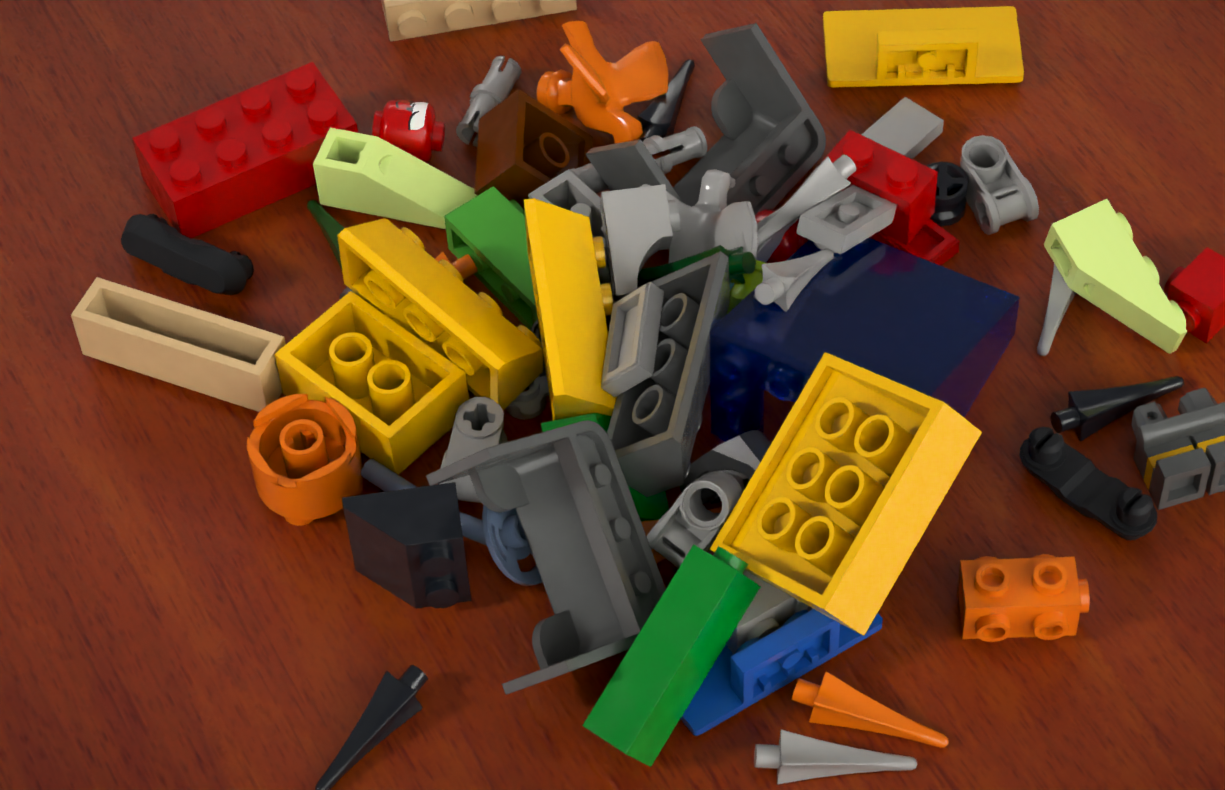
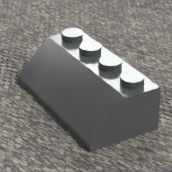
[607,251,730,497]

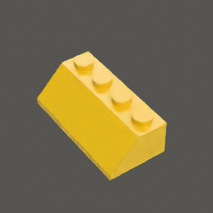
[524,198,617,421]
[337,218,543,410]

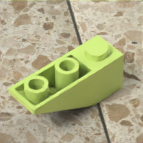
[313,127,478,229]
[1044,199,1187,354]

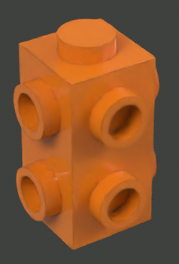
[957,554,1090,642]

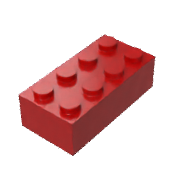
[132,62,358,239]

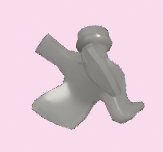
[601,169,758,263]

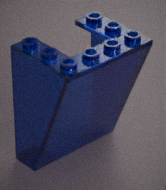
[710,238,1020,442]

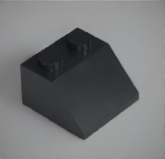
[342,482,472,609]

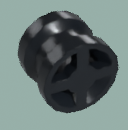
[927,161,968,227]

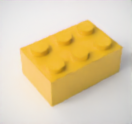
[275,291,469,475]

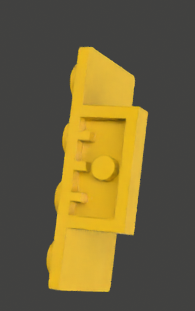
[823,6,1024,88]

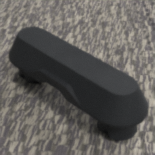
[121,214,254,295]
[1019,427,1157,540]

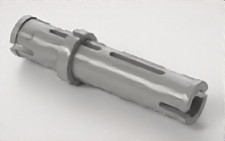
[569,126,707,193]

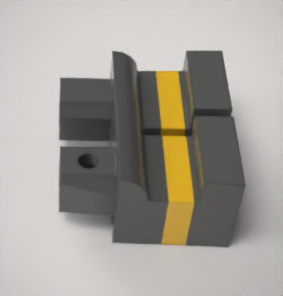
[1131,388,1225,510]

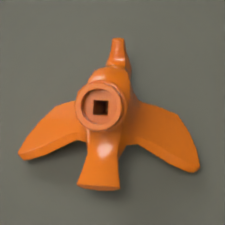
[537,21,668,144]

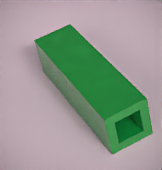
[582,544,761,767]

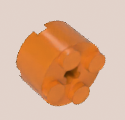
[247,394,363,526]

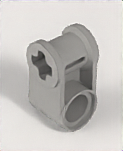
[960,135,1039,235]
[440,397,508,503]
[646,471,743,569]

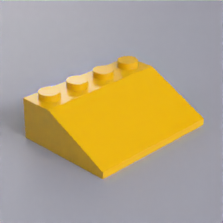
[710,352,982,636]

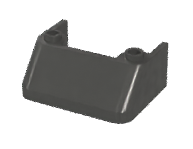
[586,23,826,215]
[426,420,666,695]

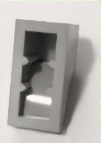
[600,184,680,303]

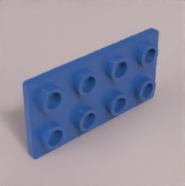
[681,609,883,736]

